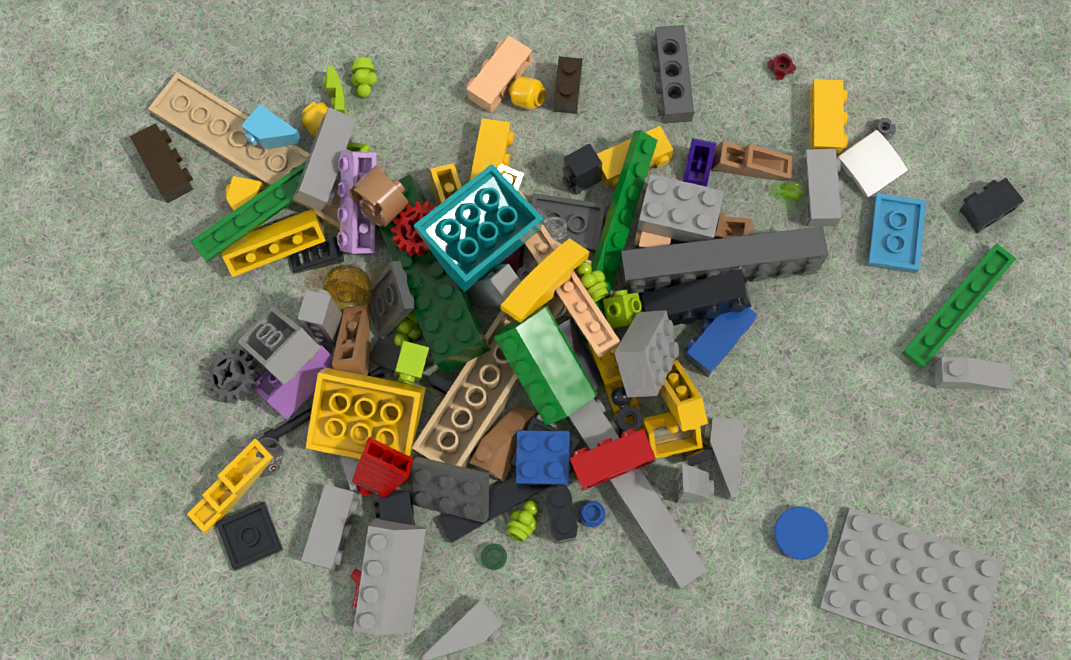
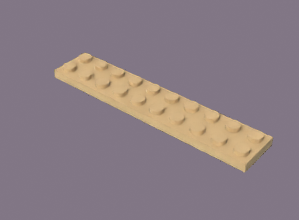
[148,72,340,231]

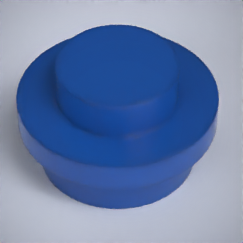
[579,501,605,527]

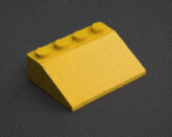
[306,368,426,459]

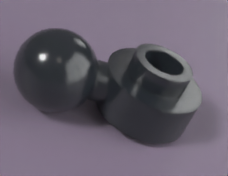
[611,386,643,432]

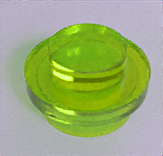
[780,181,804,201]

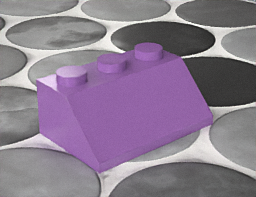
[251,339,334,420]

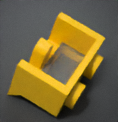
[643,412,703,458]

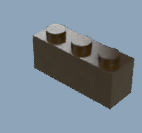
[130,123,194,203]

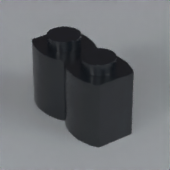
[546,485,577,544]

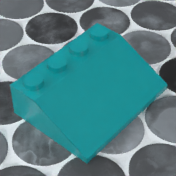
[414,164,544,292]

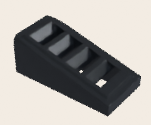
[290,236,345,274]

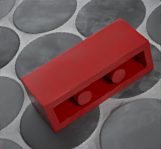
[570,428,656,492]

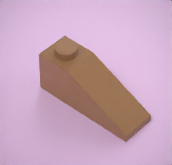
[332,305,370,376]
[469,405,539,482]

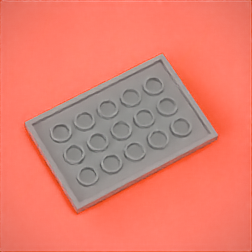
[819,507,1003,660]

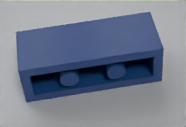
[685,308,758,377]

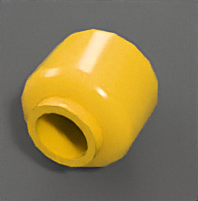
[509,76,546,110]
[301,101,328,137]

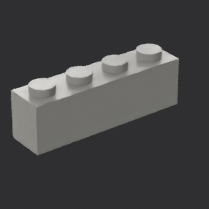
[293,107,357,211]

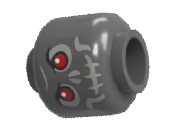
[256,437,284,477]

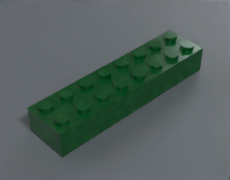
[379,174,491,373]

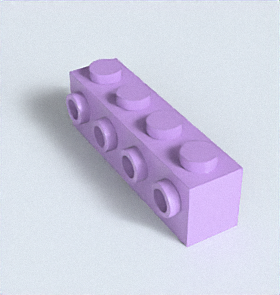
[337,151,377,254]

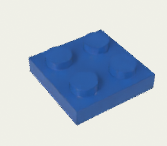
[516,431,570,485]

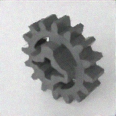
[204,348,260,404]

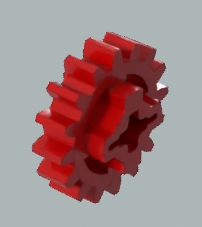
[391,201,437,257]

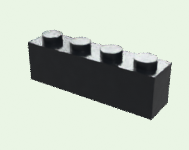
[643,269,752,326]

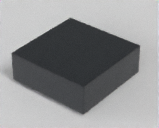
[428,372,453,395]
[681,443,714,466]

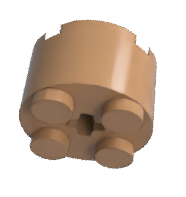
[349,165,408,227]

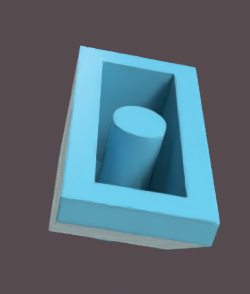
[241,104,302,149]

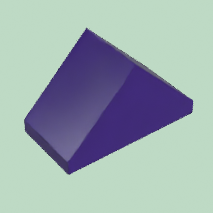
[683,138,716,187]

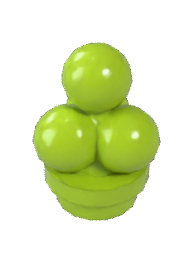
[351,58,377,98]
[576,262,609,302]
[394,310,422,347]
[506,500,539,543]

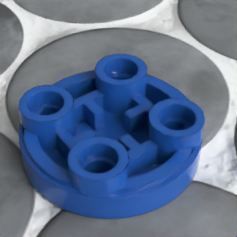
[774,506,828,560]

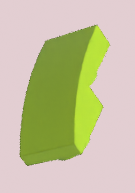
[323,66,348,115]

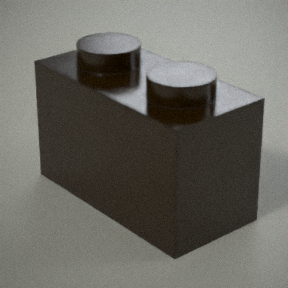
[553,56,583,114]

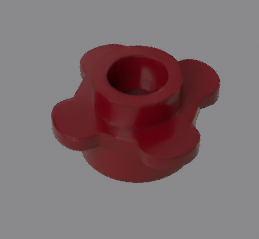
[767,53,796,80]

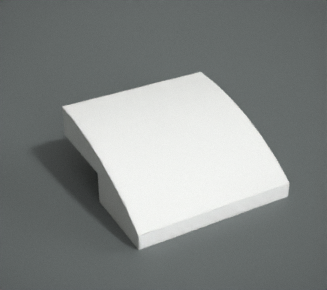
[836,130,908,197]

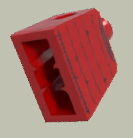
[352,437,414,497]

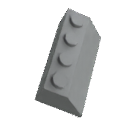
[353,519,427,636]

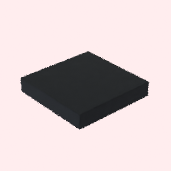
[216,502,284,571]

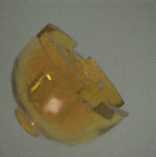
[322,265,372,311]

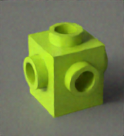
[603,290,642,328]

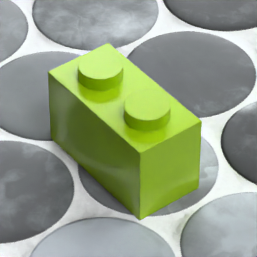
[393,341,429,385]

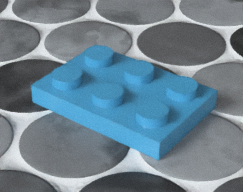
[867,193,926,273]

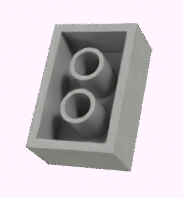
[637,174,724,243]
[237,306,321,385]
[615,310,679,397]

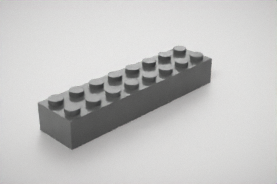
[619,226,829,296]

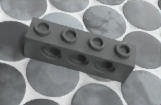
[650,25,694,124]

